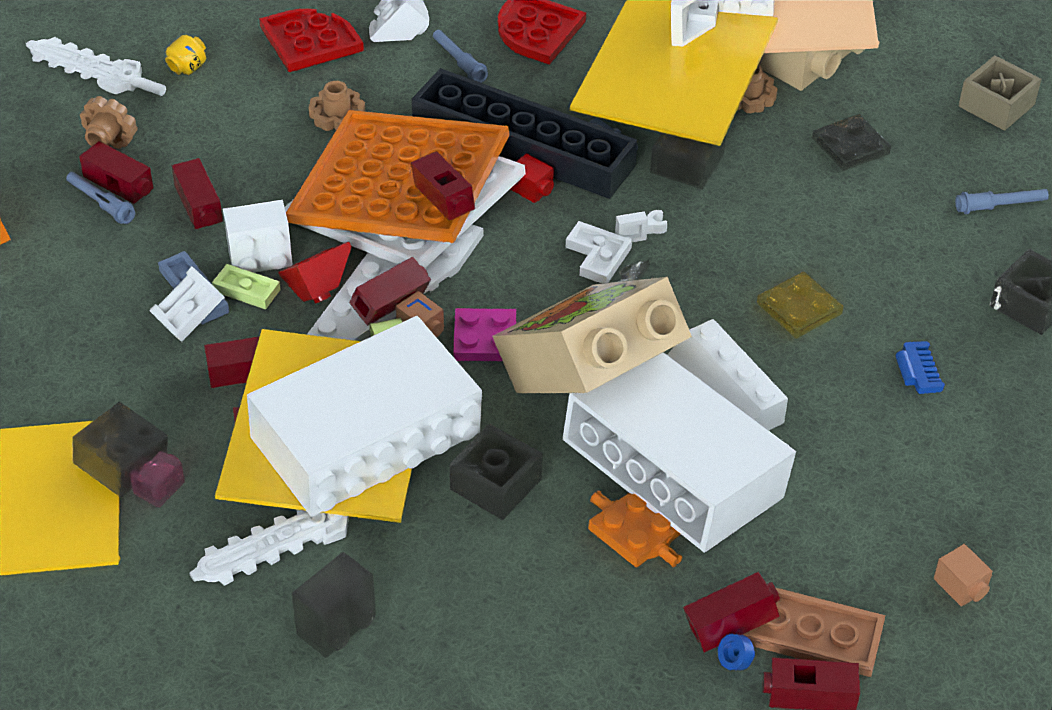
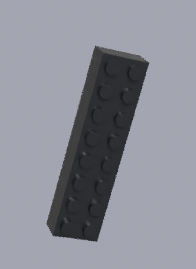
[412,68,638,199]

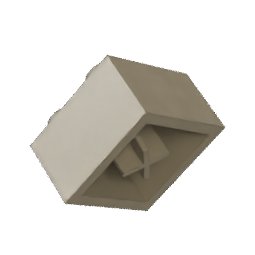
[959,55,1041,131]

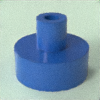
[718,634,755,670]

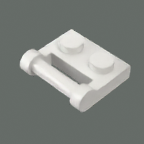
[149,266,225,342]

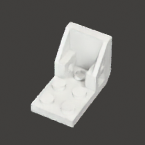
[671,0,775,47]

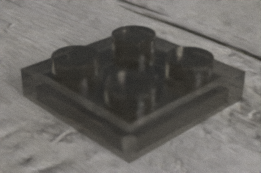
[812,114,891,171]

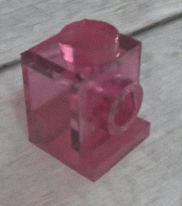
[130,451,185,508]

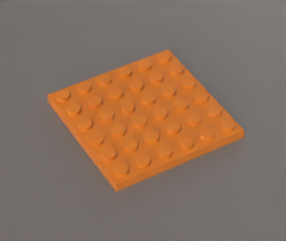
[286,110,509,243]

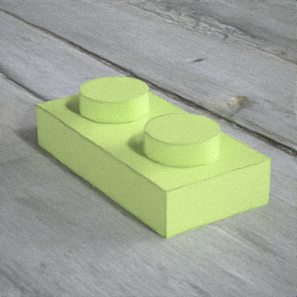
[212,264,281,309]

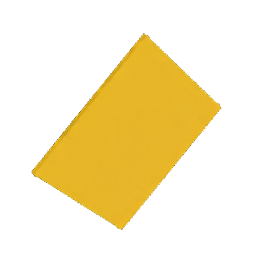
[570,0,778,146]
[215,329,412,523]
[0,419,122,575]

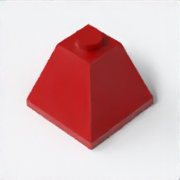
[278,242,351,304]

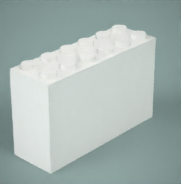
[247,316,482,517]
[563,353,796,553]

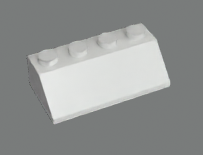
[668,319,788,431]

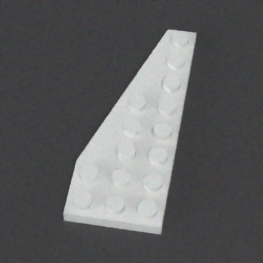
[307,225,483,341]

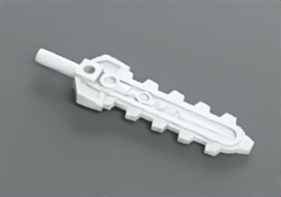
[26,37,166,96]
[190,509,349,586]

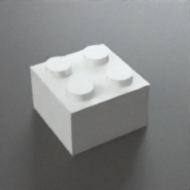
[223,200,293,273]

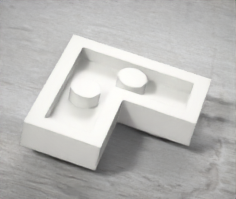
[566,221,632,284]

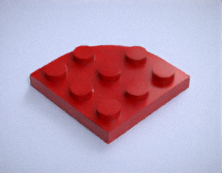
[498,0,586,65]
[259,9,364,72]

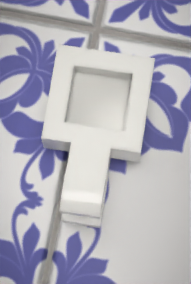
[615,210,667,242]

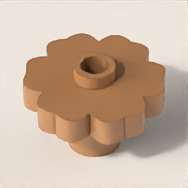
[737,65,778,113]
[309,81,366,131]
[80,96,137,149]

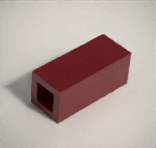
[79,141,154,204]
[411,151,475,221]
[171,158,223,229]
[349,257,431,326]
[204,336,260,388]
[683,571,780,653]
[762,658,860,710]

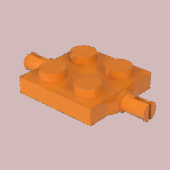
[588,491,682,568]

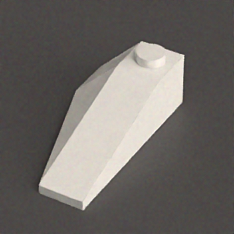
[369,0,429,42]

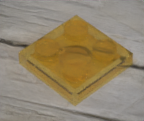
[757,271,844,339]

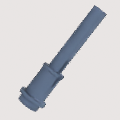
[433,30,488,83]
[66,172,135,224]
[955,189,1049,214]

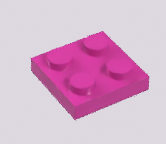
[454,308,516,361]

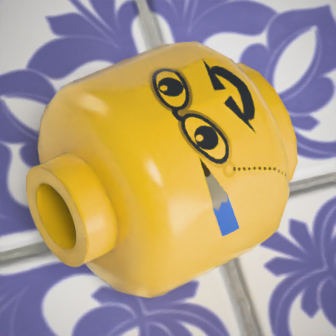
[165,35,206,75]

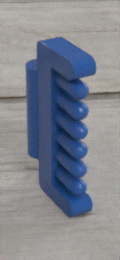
[895,341,945,394]

